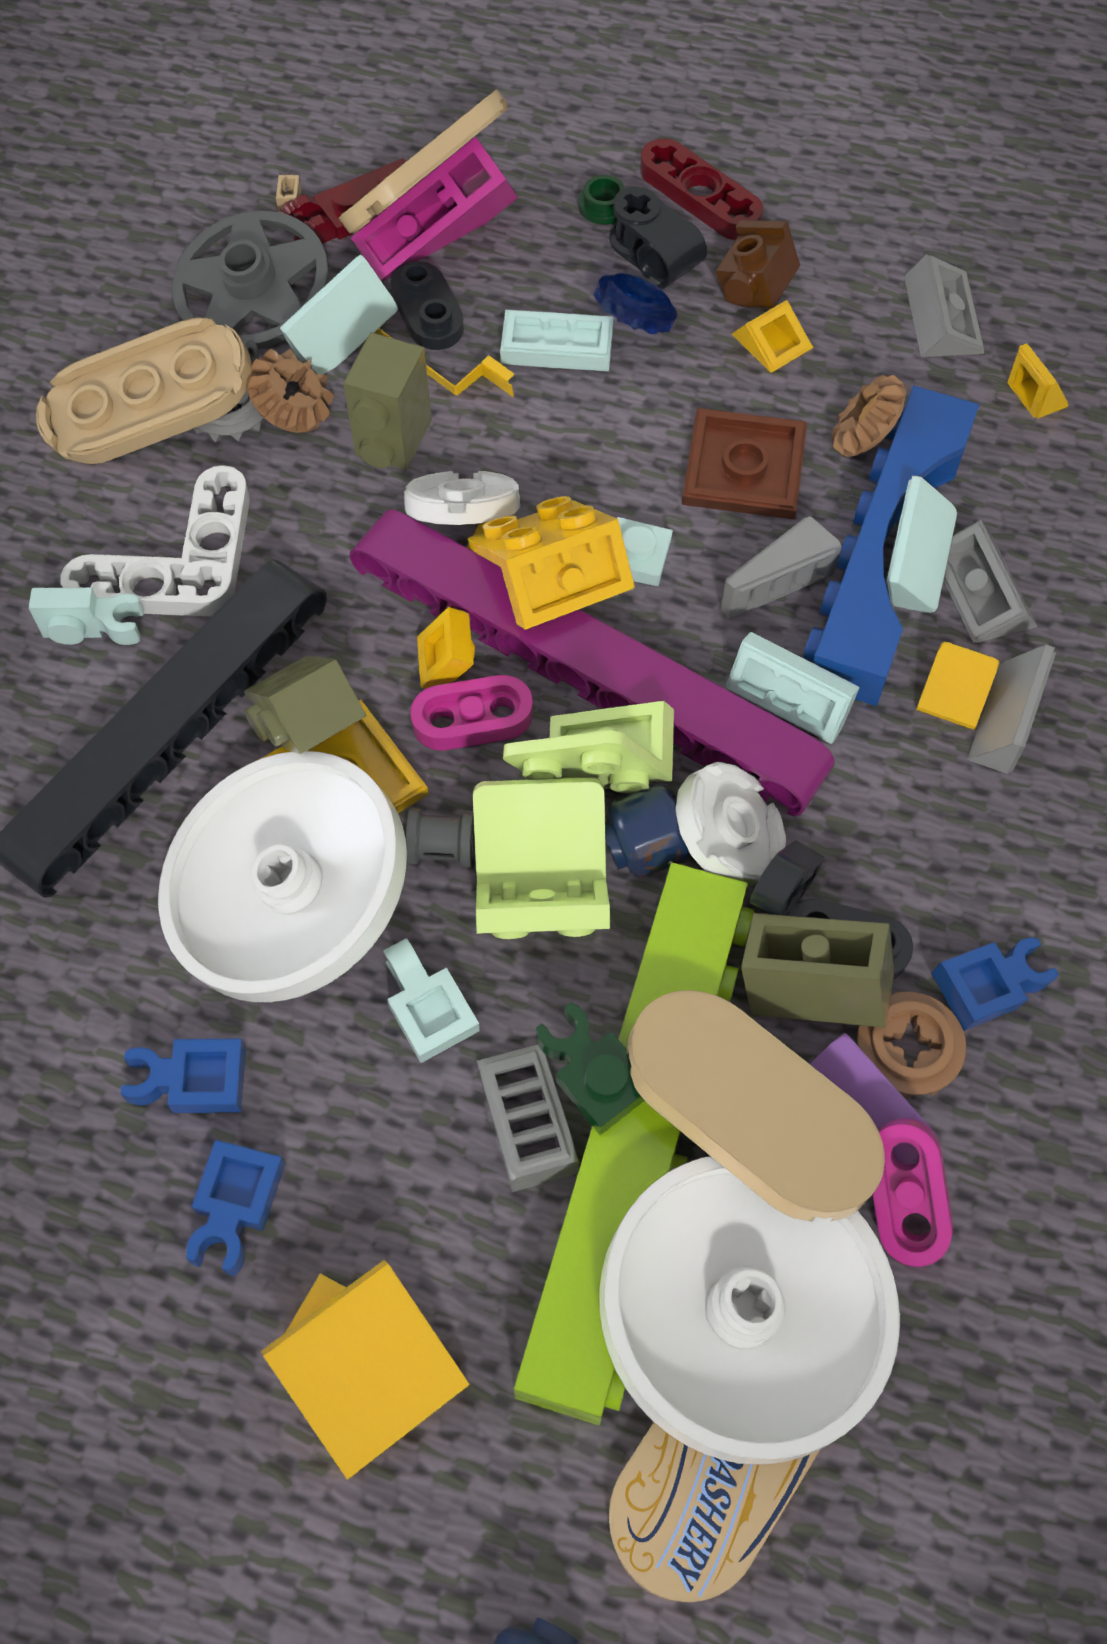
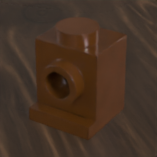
[715,220,800,308]

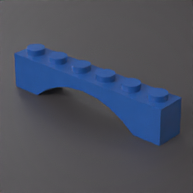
[803,385,980,706]

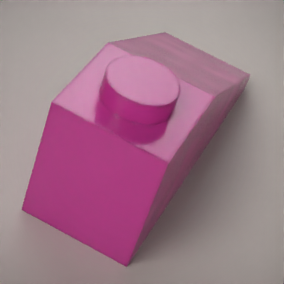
[351,136,519,281]

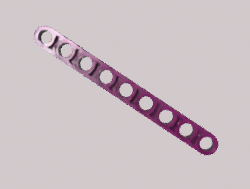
[349,509,835,816]

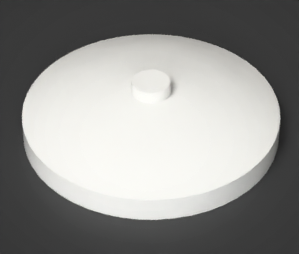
[158,751,407,1002]
[599,1156,900,1464]

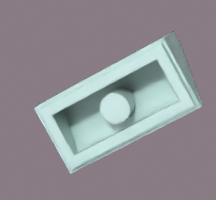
[280,255,398,374]
[887,476,957,613]

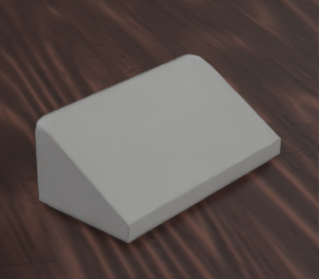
[904,254,984,357]
[943,520,1038,643]
[967,645,1056,774]

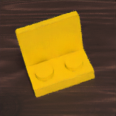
[468,496,635,630]

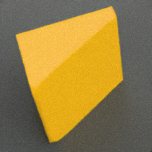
[731,300,813,373]
[1007,343,1069,419]
[916,642,1000,730]

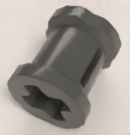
[406,808,475,868]

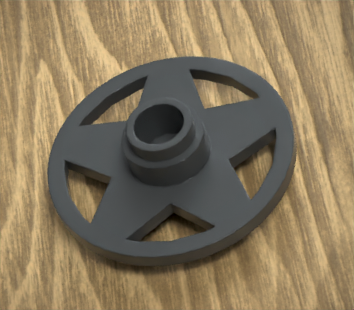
[172,211,330,350]

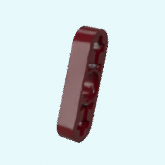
[640,139,763,240]

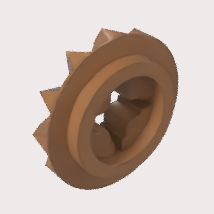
[246,349,335,433]
[831,375,906,457]
[855,992,966,1099]

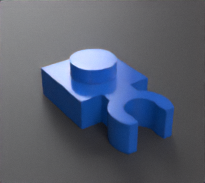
[931,937,1059,1031]
[120,1038,246,1113]
[186,1140,286,1277]

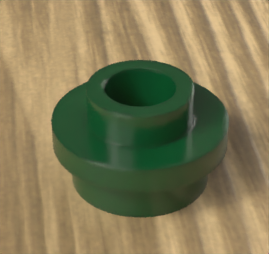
[578,175,625,225]

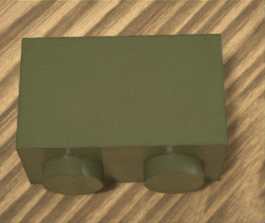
[343,332,432,470]
[244,655,367,754]
[741,913,894,1028]

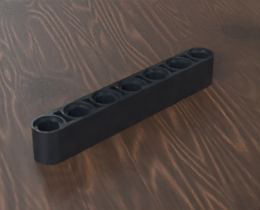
[0,560,327,898]

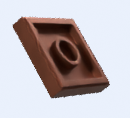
[682,408,807,520]

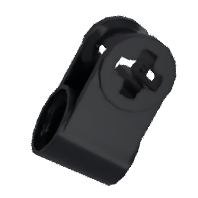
[609,186,707,289]

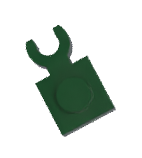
[536,1002,645,1135]

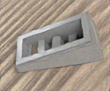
[720,516,841,618]
[477,1044,579,1192]

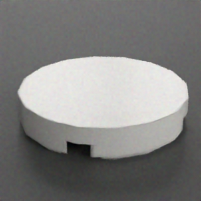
[404,471,520,525]
[676,762,786,888]

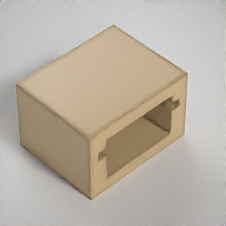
[276,175,302,212]

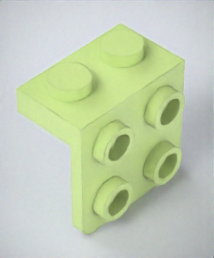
[503,701,674,793]
[473,778,610,939]

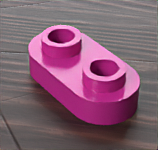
[410,675,533,751]
[873,1118,953,1267]

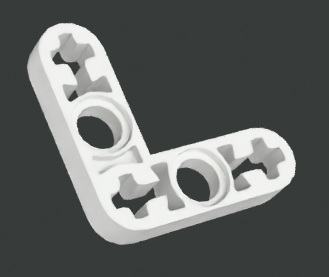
[60,465,250,616]

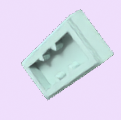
[500,310,613,371]
[725,632,860,744]

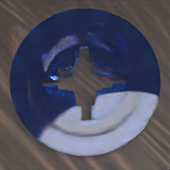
[593,273,678,334]

